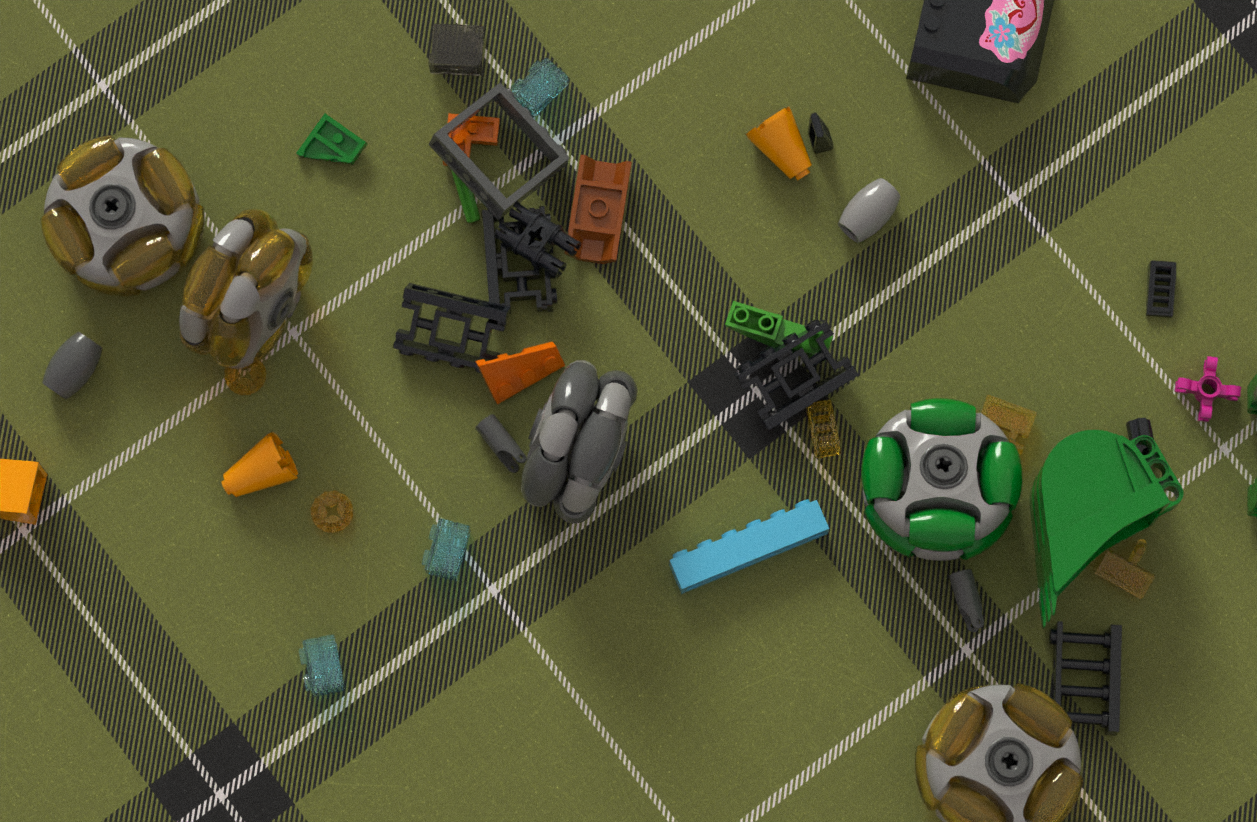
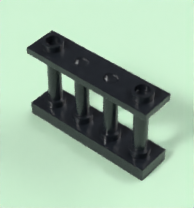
[1047,621,1122,736]

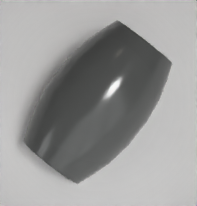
[42,331,103,400]

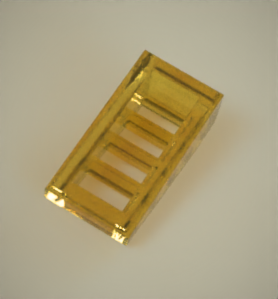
[806,399,841,458]

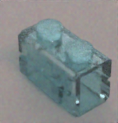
[511,58,569,119]
[422,518,471,581]
[299,635,345,697]

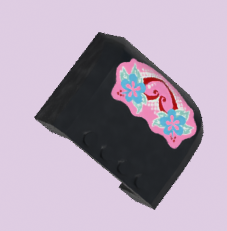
[906,0,1054,104]

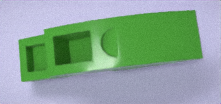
[725,301,833,361]

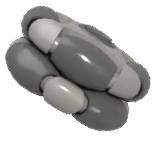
[521,360,638,524]

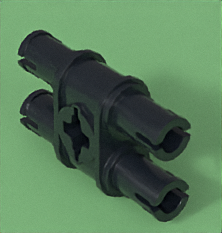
[494,202,582,278]

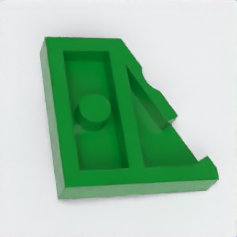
[296,113,368,165]

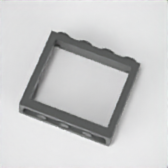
[428,83,570,220]

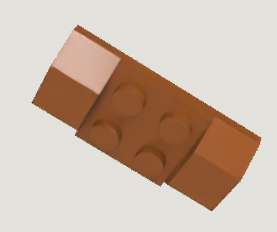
[565,155,632,264]

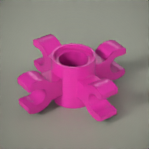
[1174,356,1241,422]

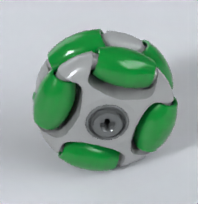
[861,398,1023,561]

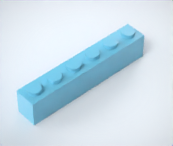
[669,499,829,594]

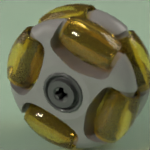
[41,135,205,297]
[179,208,313,369]
[915,683,1084,822]

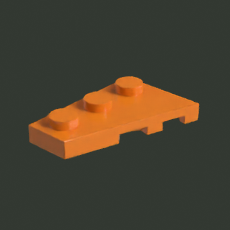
[475,341,565,404]

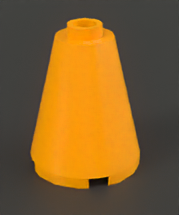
[746,106,812,181]
[221,432,298,497]

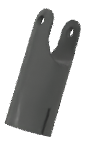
[475,414,527,473]
[949,569,984,632]

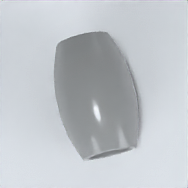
[838,178,901,243]

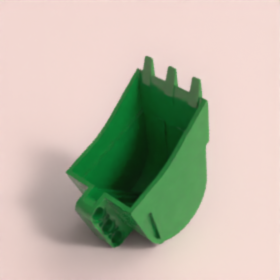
[1029,430,1184,629]

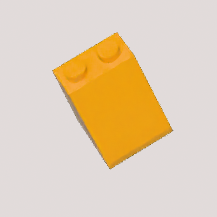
[0,459,48,525]

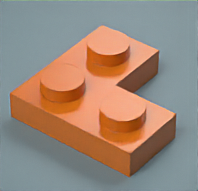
[443,113,500,166]

